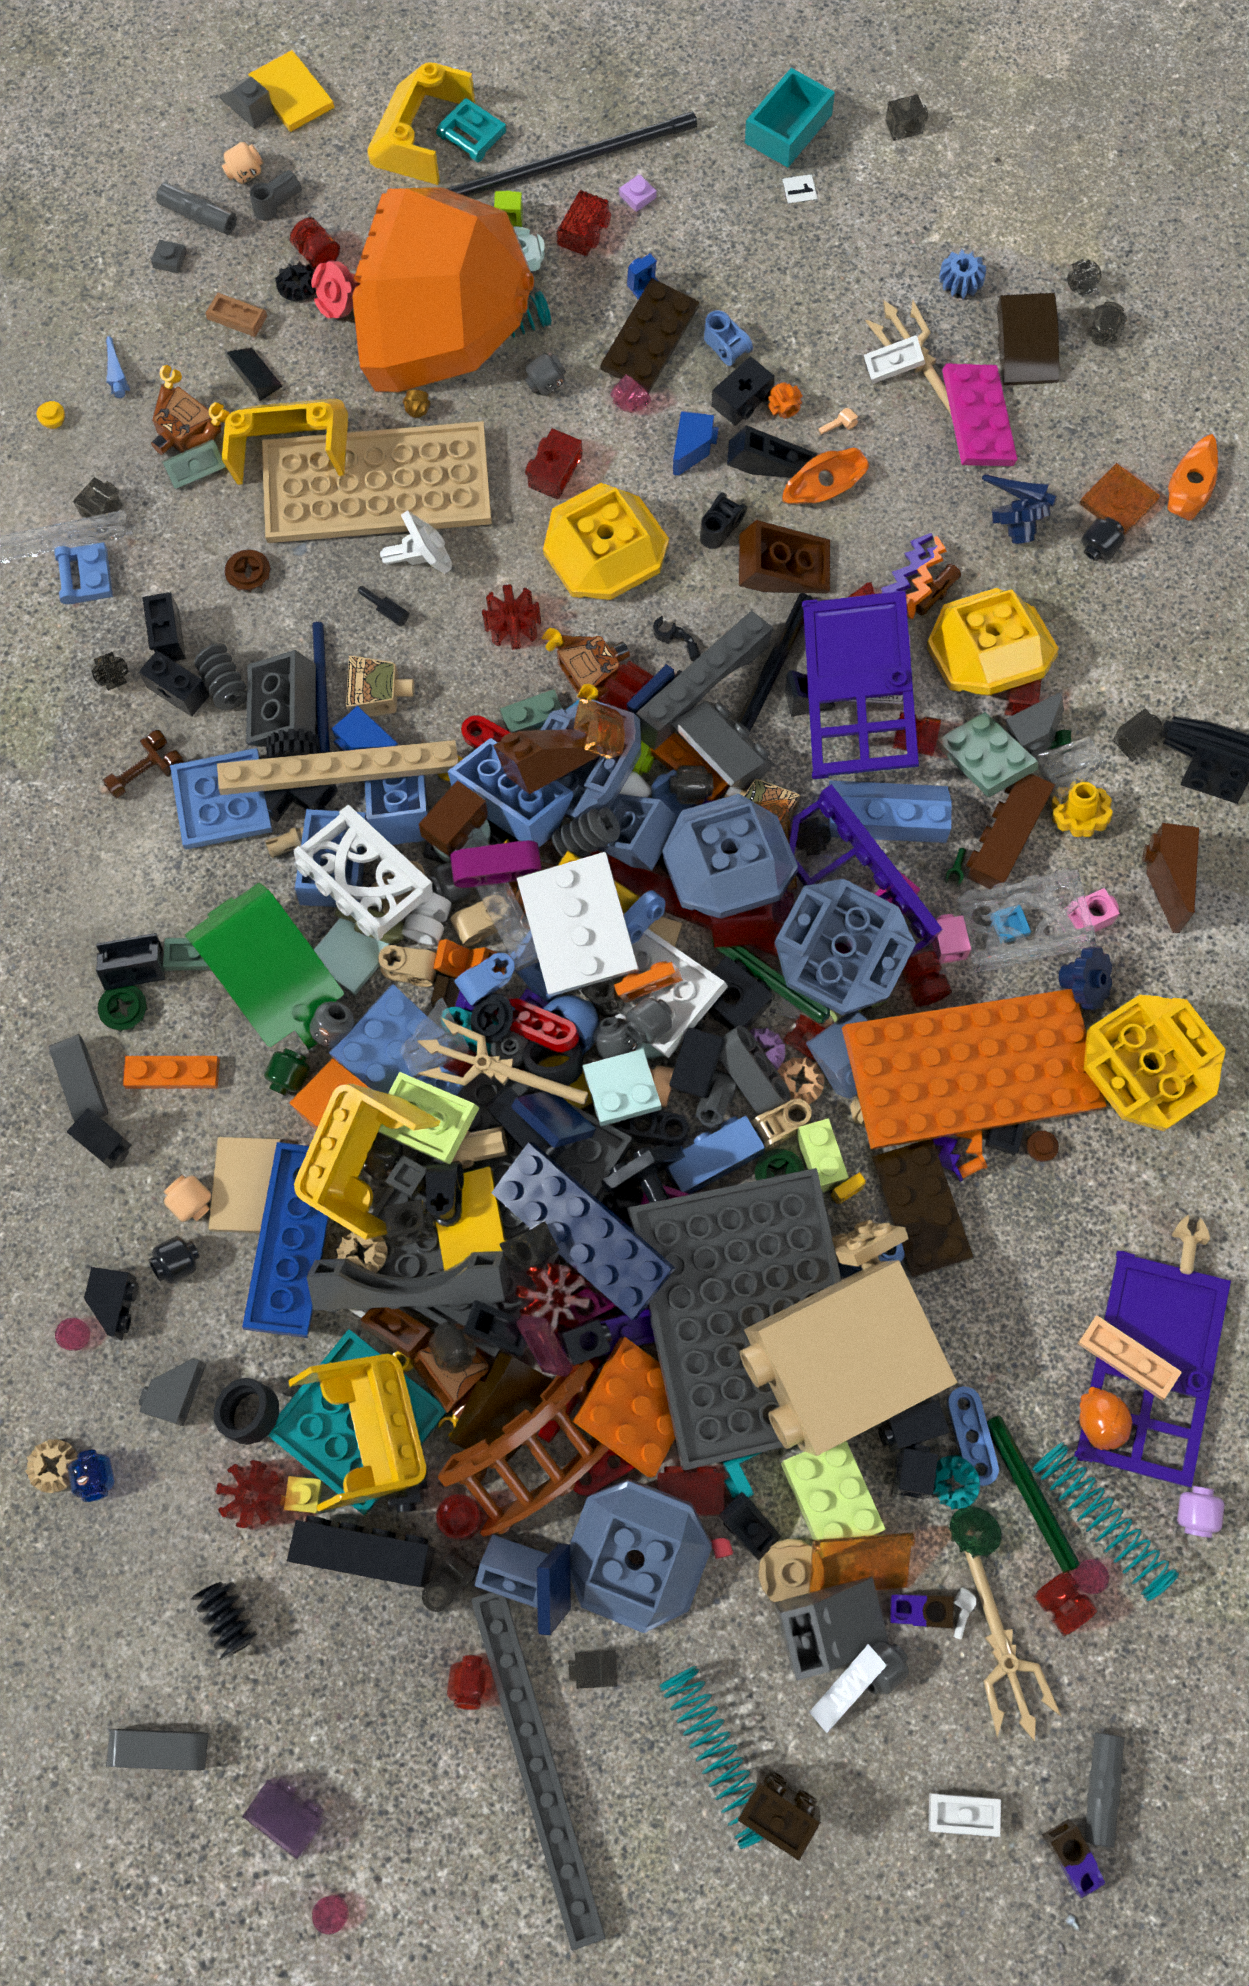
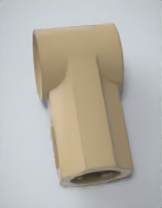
[452,1127,508,1169]

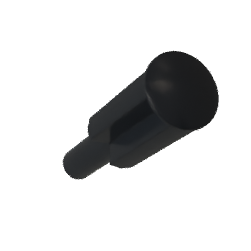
[358,586,410,627]

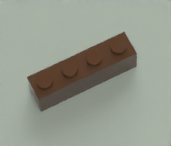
[966,773,1055,894]

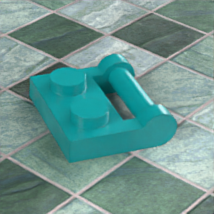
[436,98,506,163]

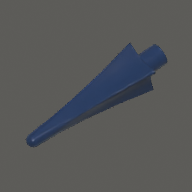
[982,474,1057,507]

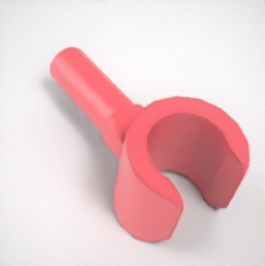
[711,1538,733,1559]

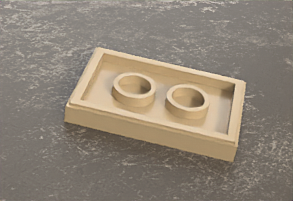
[208,1137,282,1233]

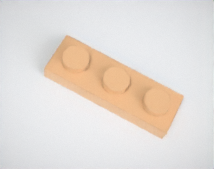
[1078,1315,1182,1401]

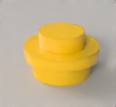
[36,401,65,429]

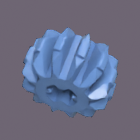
[939,249,986,298]

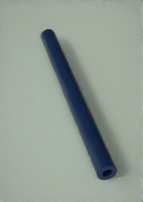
[312,622,330,753]

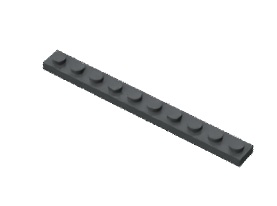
[471,1592,606,1951]

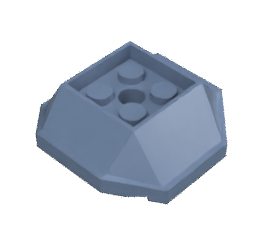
[541,700,641,820]
[662,794,798,919]
[775,878,916,1016]
[570,1479,713,1633]

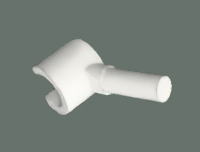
[954,1588,976,1639]

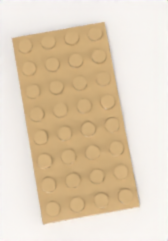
[262,421,492,543]

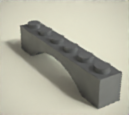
[636,610,773,750]
[307,1251,510,1312]

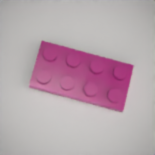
[942,363,1018,466]

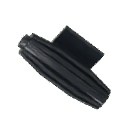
[1160,716,1249,804]

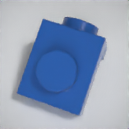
[627,253,658,300]

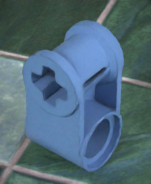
[704,310,753,366]
[454,953,515,1007]

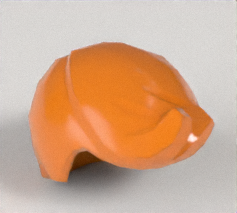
[1079,1386,1132,1450]

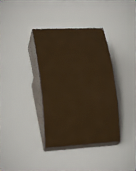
[997,293,1059,386]
[448,1352,553,1462]

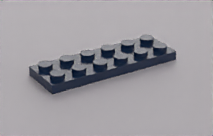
[491,1142,676,1320]

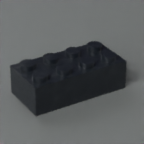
[286,1515,436,1589]

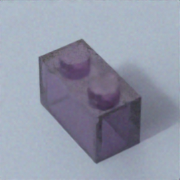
[242,1777,328,1860]

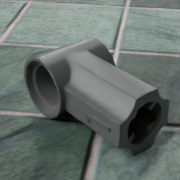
[249,170,302,221]
[696,1070,737,1127]

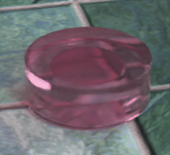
[55,1318,90,1351]
[1073,1559,1109,1594]
[312,1895,349,1935]

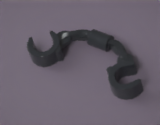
[653,616,701,678]

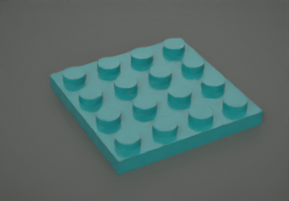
[268,1329,447,1516]

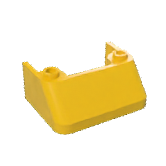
[367,62,475,185]
[222,398,348,485]
[294,1084,440,1240]
[288,1354,426,1512]

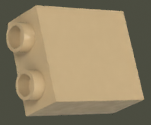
[739,1260,958,1456]

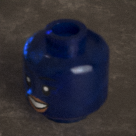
[67,1449,115,1502]

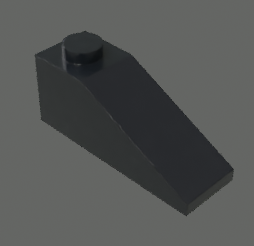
[727,425,817,478]

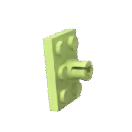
[378,1072,479,1165]

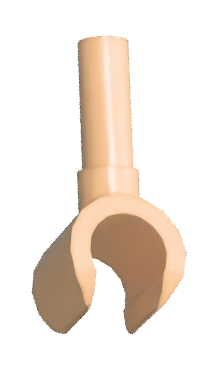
[818,408,858,435]

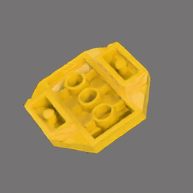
[543,483,669,600]
[927,588,1059,695]
[1084,994,1226,1132]

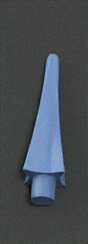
[106,336,130,398]

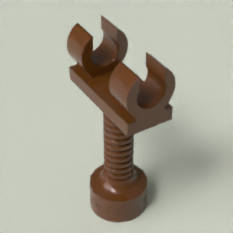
[102,730,184,799]

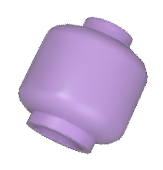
[1177,1486,1225,1538]

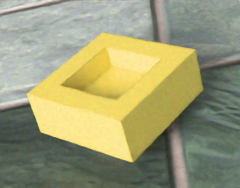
[284,1476,323,1514]

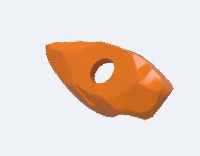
[1168,434,1218,521]
[782,448,869,504]

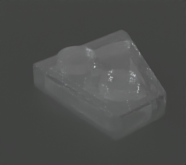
[1035,737,1103,804]
[399,998,470,1079]

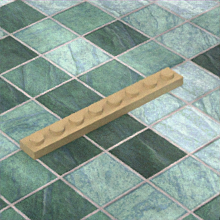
[217,740,458,795]

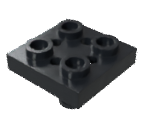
[601,1144,685,1203]

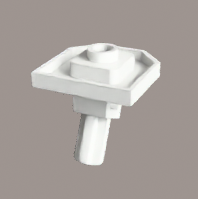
[380,510,452,574]

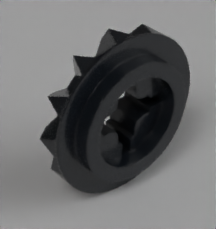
[275,261,316,301]
[471,994,516,1044]

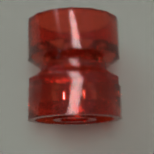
[289,217,340,269]
[892,711,941,757]
[901,951,953,1007]
[436,1494,483,1541]
[1033,1570,1098,1636]

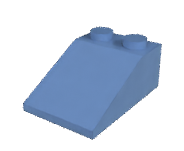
[365,775,429,845]
[295,809,366,907]

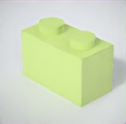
[796,1118,849,1193]

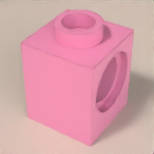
[1067,888,1120,939]
[932,914,971,964]

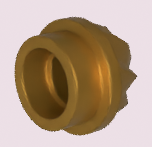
[403,390,431,418]

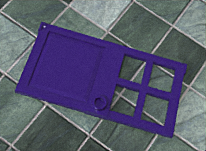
[802,591,919,779]
[1074,1251,1231,1488]

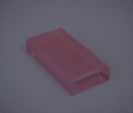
[516,1315,573,1377]

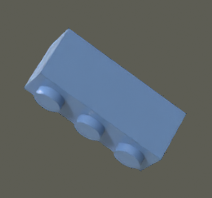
[665,1116,765,1195]

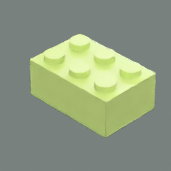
[781,1441,886,1558]

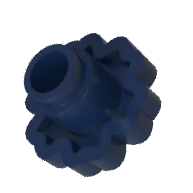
[991,499,1051,544]
[1059,947,1112,1010]

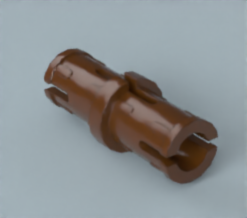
[915,564,961,616]

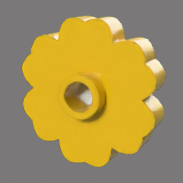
[1051,782,1113,837]

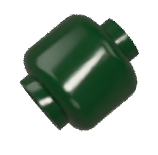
[264,1048,310,1096]

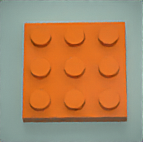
[573,1337,675,1478]

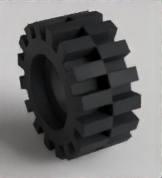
[266,729,320,758]

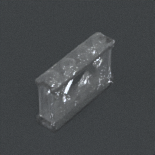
[957,868,1096,974]

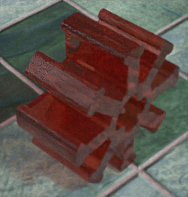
[482,584,541,650]
[598,660,654,711]
[516,1263,589,1332]
[216,1460,286,1530]

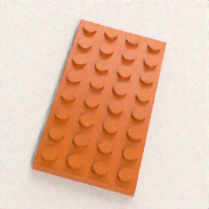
[842,989,1107,1150]

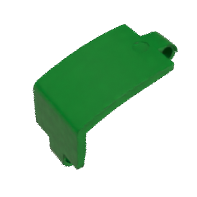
[185,883,344,1050]

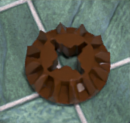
[225,549,271,593]

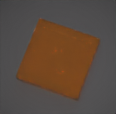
[1079,463,1160,536]

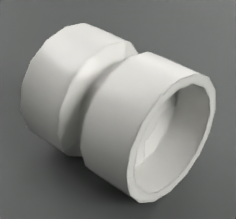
[402,893,452,945]

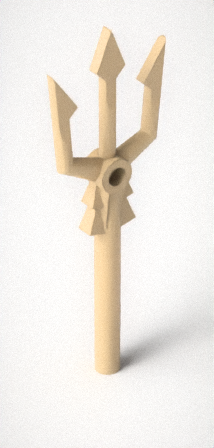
[865,300,951,415]
[417,1017,588,1104]
[963,1543,1062,1742]

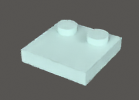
[583,1049,661,1127]

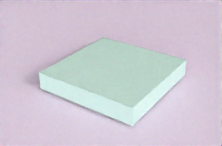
[314,918,389,996]

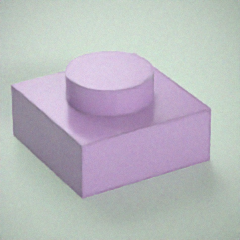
[619,174,656,212]

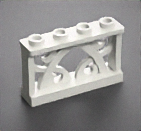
[294,805,433,941]

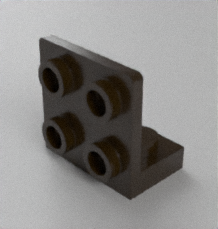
[738,1769,821,1861]

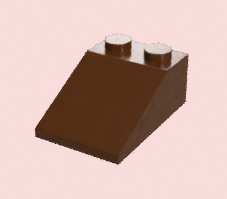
[739,520,830,594]
[493,729,607,794]
[1142,823,1199,934]

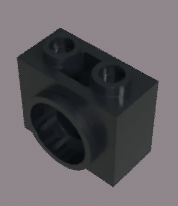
[707,956,773,1031]
[877,1396,950,1452]

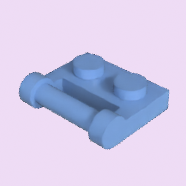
[54,542,113,604]

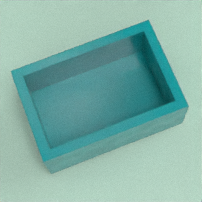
[745,68,835,168]

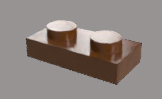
[360,1307,432,1359]

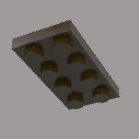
[600,278,699,394]
[872,1139,974,1278]

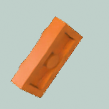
[614,961,683,1003]

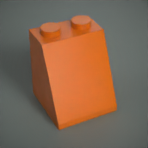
[289,1058,390,1166]

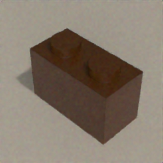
[418,780,488,857]

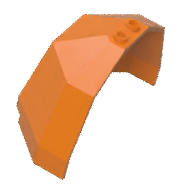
[352,187,534,392]

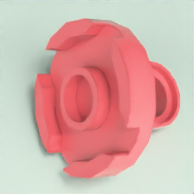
[312,261,361,318]

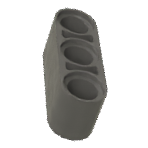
[719,1025,791,1114]
[49,1034,108,1121]
[106,1729,209,1770]

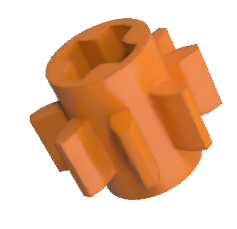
[768,383,803,418]

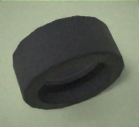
[522,1041,584,1086]
[213,1378,279,1445]

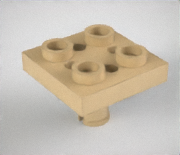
[832,1220,909,1269]

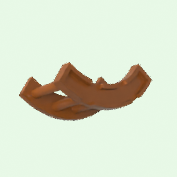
[437,1360,609,1537]

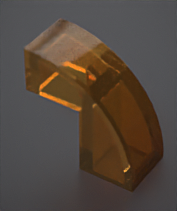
[573,699,625,759]

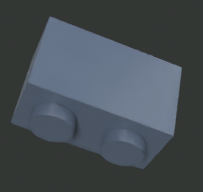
[475,1535,549,1608]

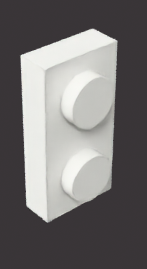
[864,335,925,384]
[928,1793,1001,1837]

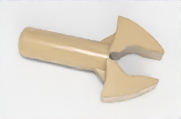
[1172,1215,1210,1275]

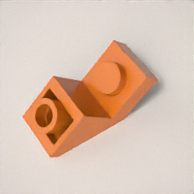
[433,939,505,979]

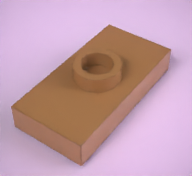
[205,292,267,337]

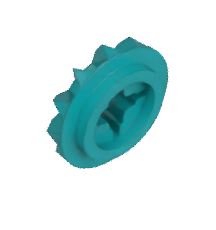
[933,1455,980,1510]

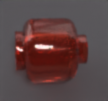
[447,1655,493,1710]

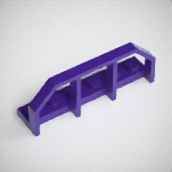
[789,784,943,958]

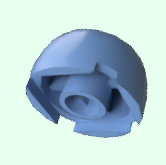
[543,995,600,1056]

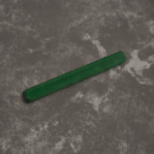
[712,931,830,1024]
[987,1415,1079,1572]

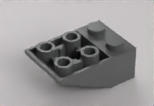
[774,1576,889,1681]

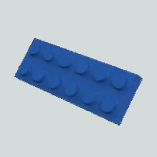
[242,1142,329,1338]

